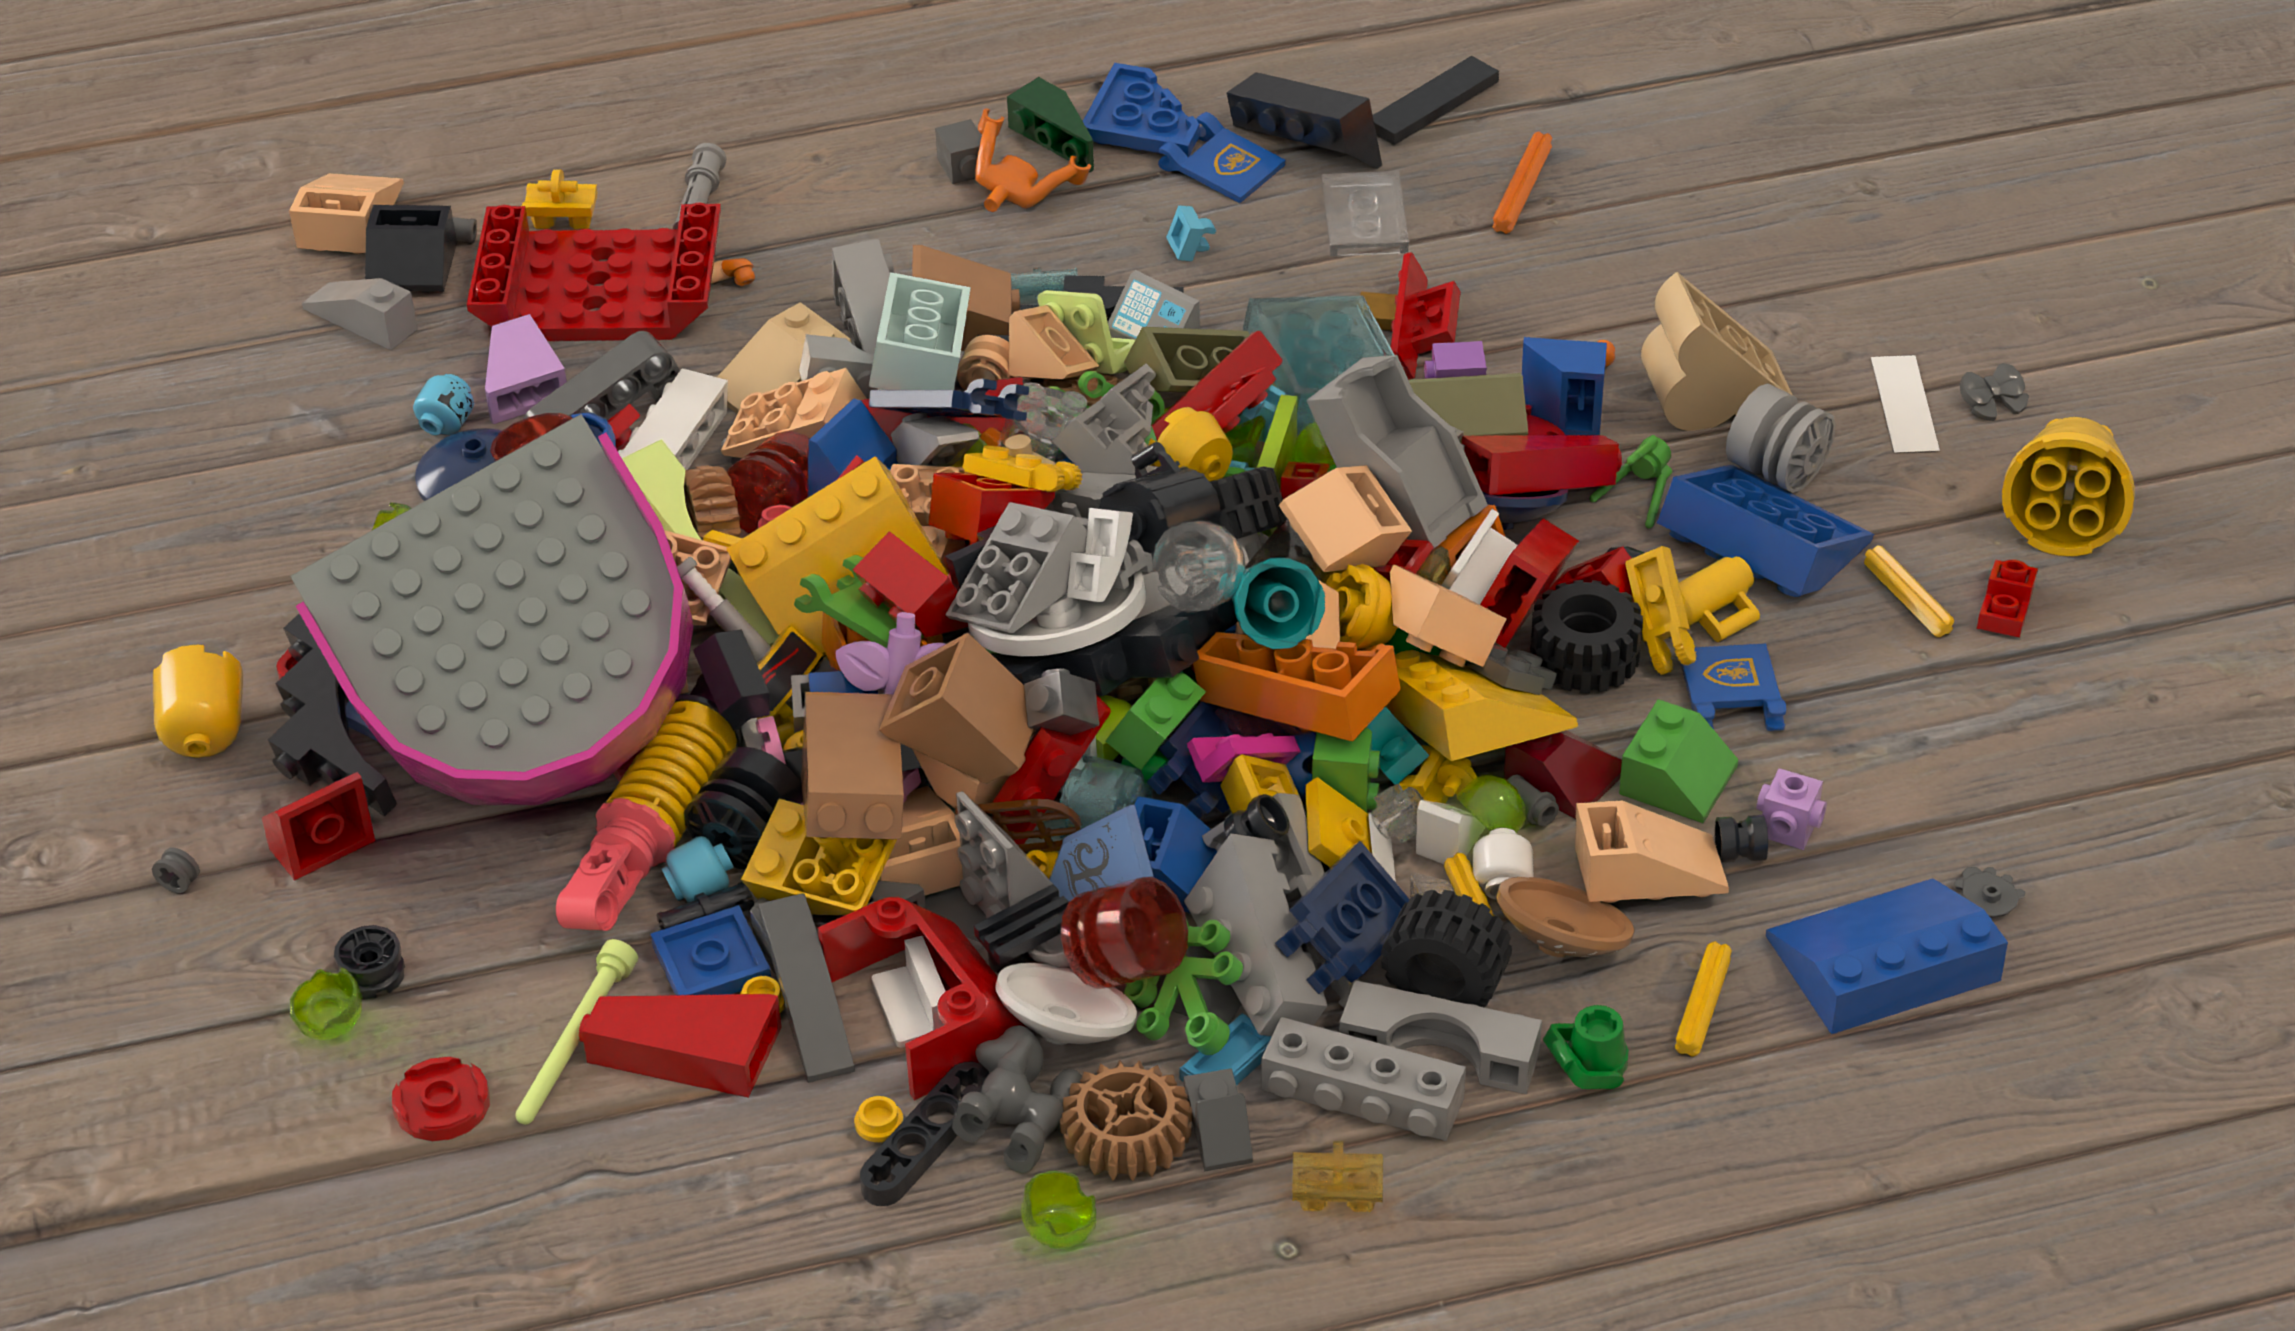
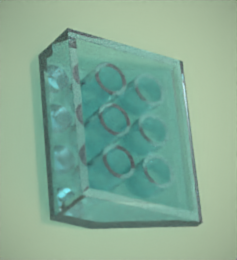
[1242,295,1394,435]

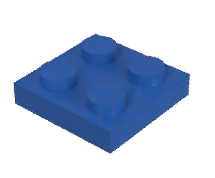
[650,905,771,995]

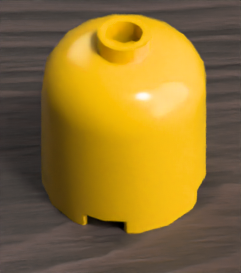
[153,644,243,758]

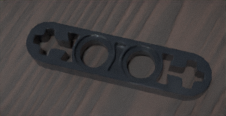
[860,1061,990,1206]

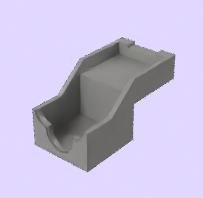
[1306,355,1488,548]

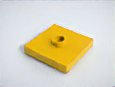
[1305,777,1372,868]

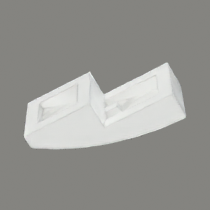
[1067,508,1133,602]

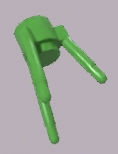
[1589,435,1672,528]

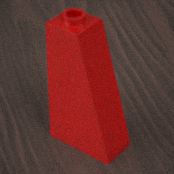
[1461,435,1622,495]
[1480,518,1579,648]
[579,994,782,1098]

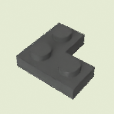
[1464,645,1557,695]

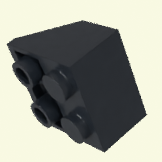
[365,205,457,293]

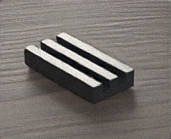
[974,884,1080,966]

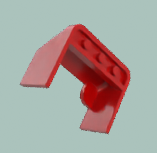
[818,897,1028,1101]

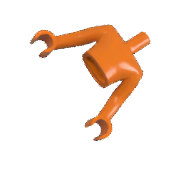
[975,108,1091,212]

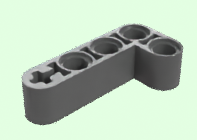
[522,331,680,436]

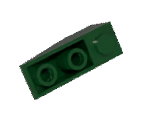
[1007,77,1094,173]

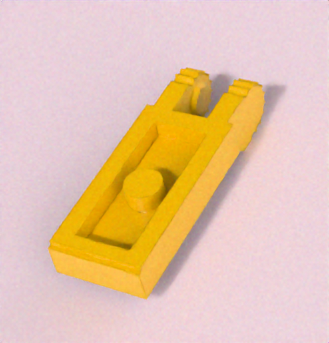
[963,446,1083,492]
[1625,546,1697,675]

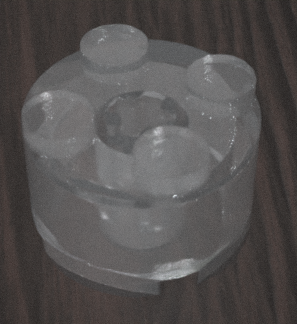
[998,383,1087,463]

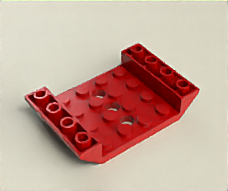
[467,202,721,341]

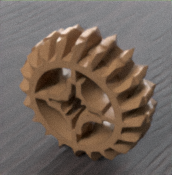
[684,465,741,540]
[1060,1059,1192,1181]

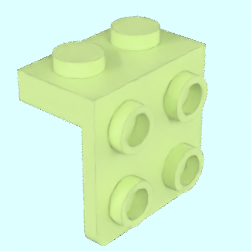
[1037,290,1135,374]

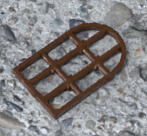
[954,799,1082,854]

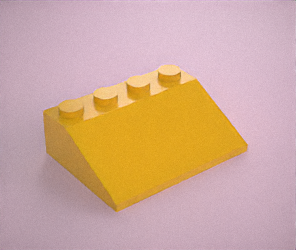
[726,456,949,657]
[1387,650,1578,761]

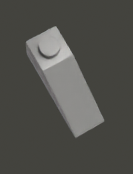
[302,278,418,350]
[891,413,979,467]

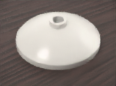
[995,963,1137,1045]

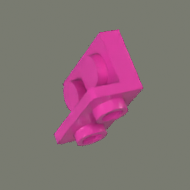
[1187,733,1301,782]

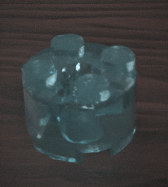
[1059,754,1153,840]

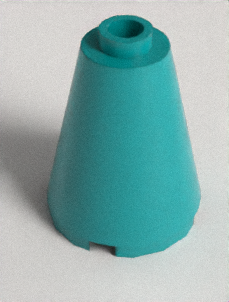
[1232,557,1325,649]

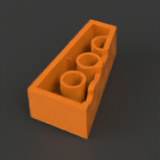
[1193,632,1401,742]

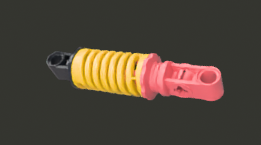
[556,673,742,931]

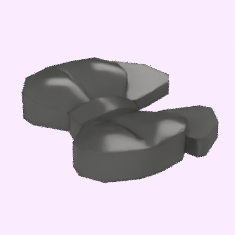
[1959,363,2029,421]

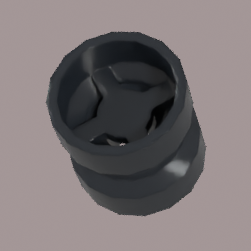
[1224,794,1290,841]
[1714,815,1768,863]

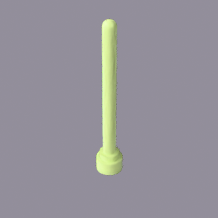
[515,939,638,1125]

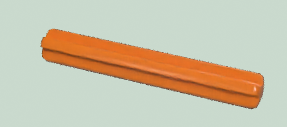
[1492,131,1553,234]

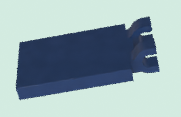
[869,379,1029,421]
[1147,701,1287,819]
[1275,841,1410,994]

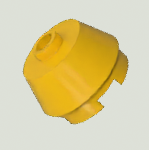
[1148,407,1233,482]
[1325,564,1398,650]

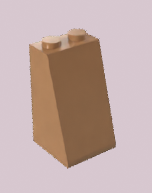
[801,692,904,839]

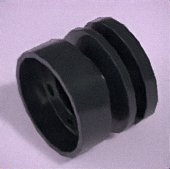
[684,747,803,870]

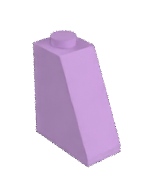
[485,314,567,424]

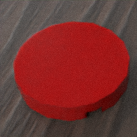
[392,1056,490,1142]

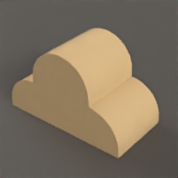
[1641,272,1792,431]

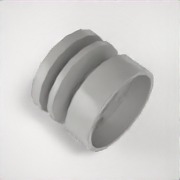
[1726,383,1836,493]

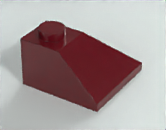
[1504,730,1622,819]

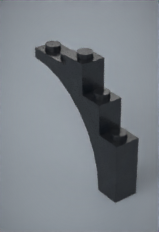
[990,580,1238,697]
[268,608,397,816]

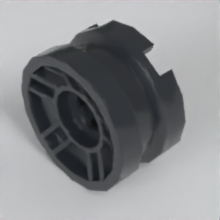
[334,925,405,999]

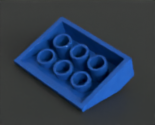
[1657,465,1874,597]
[1766,878,2008,1034]

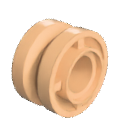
[956,335,1017,391]

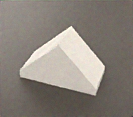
[1416,800,1488,864]

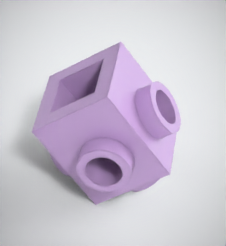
[1756,768,1827,850]

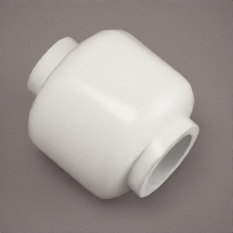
[1473,828,1534,900]

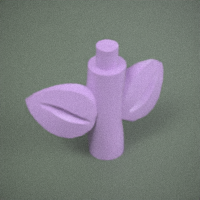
[836,612,946,694]

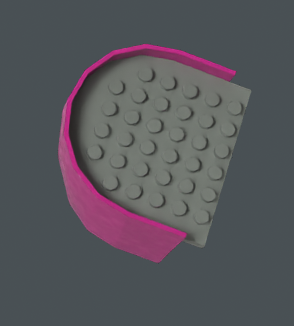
[290,414,693,805]

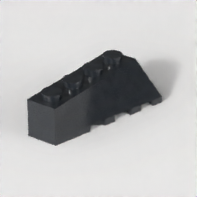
[1226,72,1383,169]

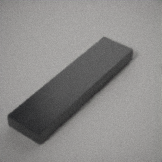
[1373,56,1499,145]

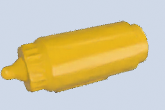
[1679,556,1760,642]

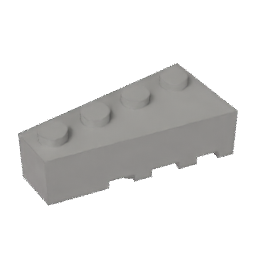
[832,239,894,355]
[1184,833,1327,1036]

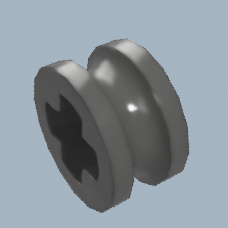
[152,848,200,893]

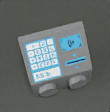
[1108,270,1200,340]

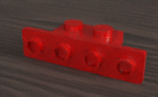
[1388,252,1461,380]
[1151,330,1282,441]
[993,695,1111,845]

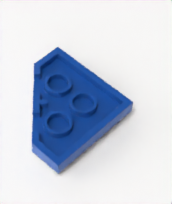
[1083,63,1200,157]

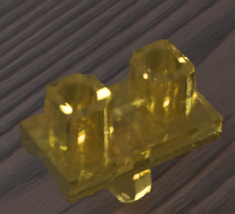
[1292,1141,1383,1212]

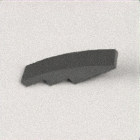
[759,893,855,1083]

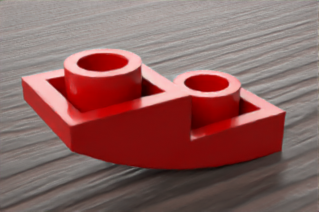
[1976,560,2038,638]

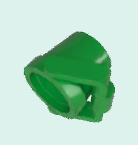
[1543,1005,1629,1089]

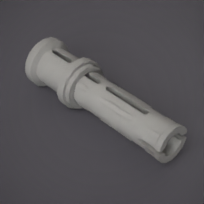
[673,143,727,229]

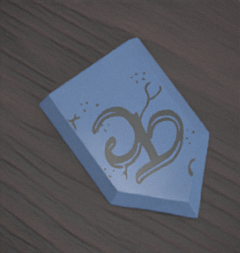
[1049,805,1158,925]

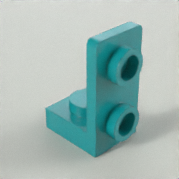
[1367,706,1430,786]

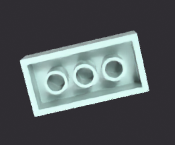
[869,272,971,390]

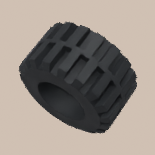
[1210,466,1287,545]
[1530,580,1643,693]
[1380,890,1512,1008]

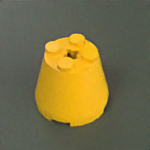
[2002,417,2135,556]

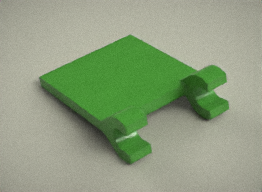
[794,555,925,648]

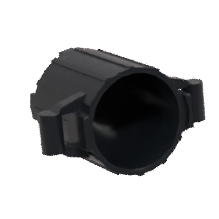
[1098,442,1221,574]

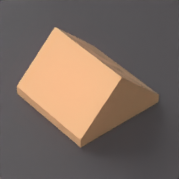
[1008,305,1099,379]

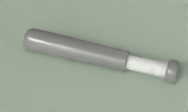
[677,557,792,702]

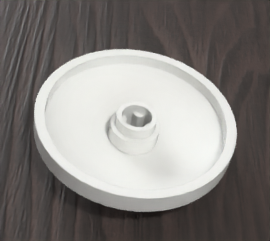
[968,570,1146,656]

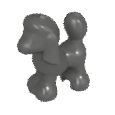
[952,1025,1082,1173]

